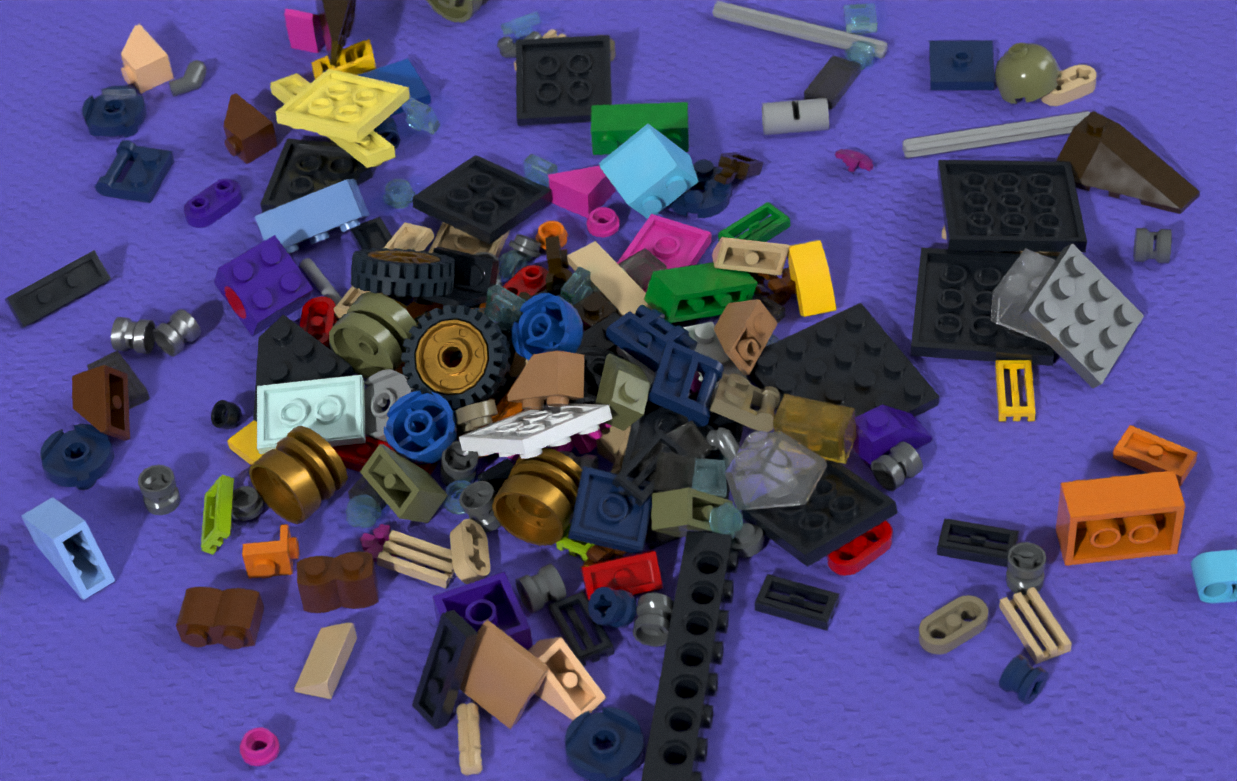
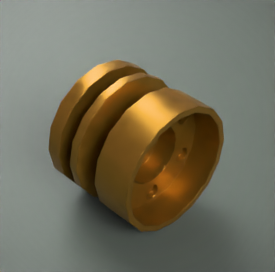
[249,426,348,524]
[492,447,582,546]

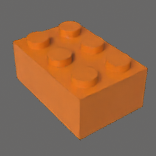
[1056,471,1185,566]

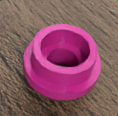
[587,207,620,237]
[240,728,280,766]

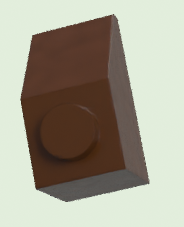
[223,93,278,164]
[72,365,130,441]

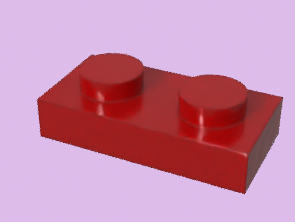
[580,550,663,602]

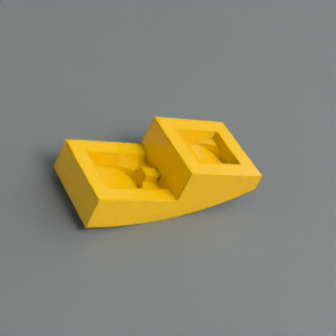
[787,240,836,317]

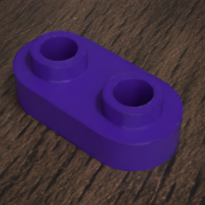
[184,179,243,228]

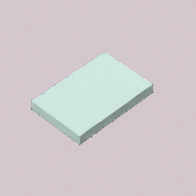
[257,375,366,454]

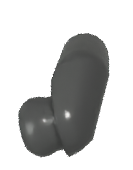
[497,31,542,58]
[169,60,207,97]
[707,427,742,481]

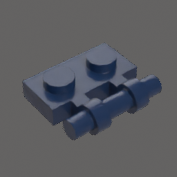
[605,305,698,372]

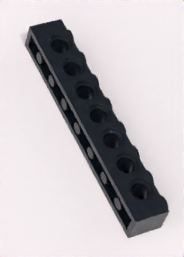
[641,531,739,781]

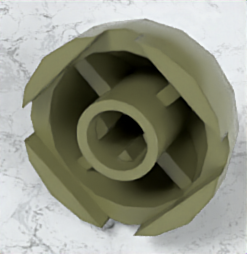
[995,42,1062,104]

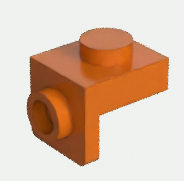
[242,524,299,578]

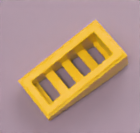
[311,39,376,79]

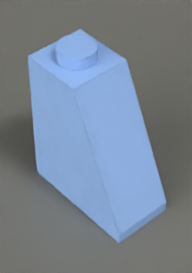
[21,497,115,600]

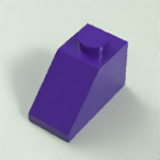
[852,404,932,471]

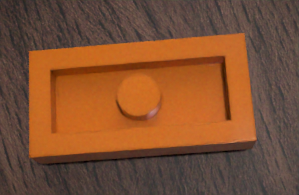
[1113,425,1198,486]

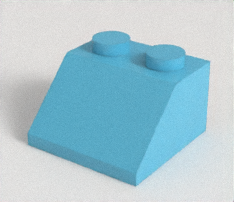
[599,124,699,219]

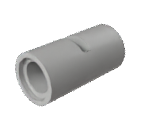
[762,98,829,135]

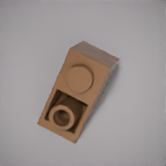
[714,299,778,375]
[508,350,584,410]

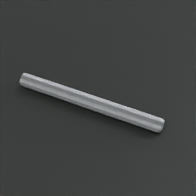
[713,1,888,58]
[902,111,1090,158]

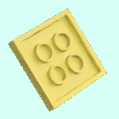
[276,69,410,143]

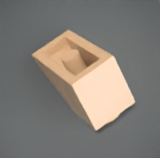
[121,24,174,93]
[528,637,606,720]

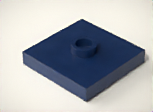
[929,41,995,90]
[568,466,652,554]

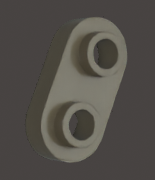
[453,400,498,434]
[918,595,988,654]

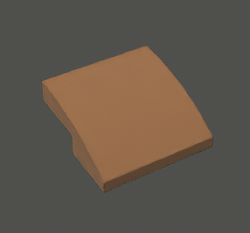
[460,620,549,729]

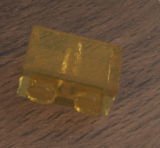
[773,394,857,464]

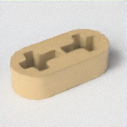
[1040,65,1097,106]
[450,519,491,584]

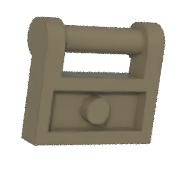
[710,373,780,433]

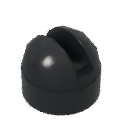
[211,400,242,430]

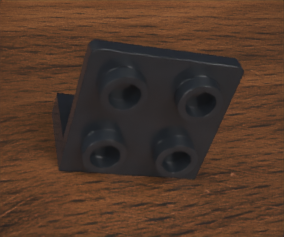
[408,247,499,308]

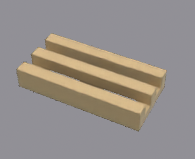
[377,530,454,589]
[999,587,1072,664]

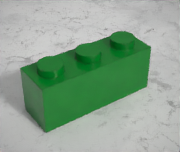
[591,102,689,155]
[644,262,758,323]

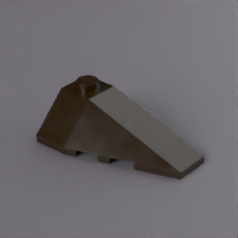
[316,0,357,66]
[1056,111,1200,214]

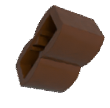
[297,551,379,613]
[176,587,264,649]

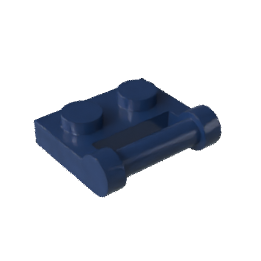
[95,140,174,203]
[647,340,724,427]

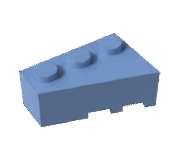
[254,179,370,254]

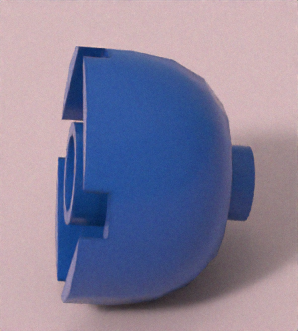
[512,292,583,361]
[384,391,458,465]

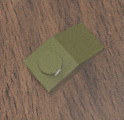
[595,353,651,431]
[360,444,448,523]
[651,488,733,537]

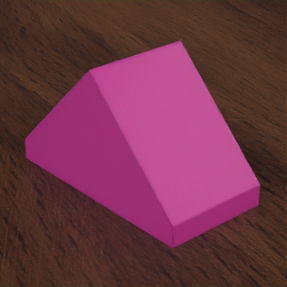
[284,8,325,53]
[548,166,615,218]

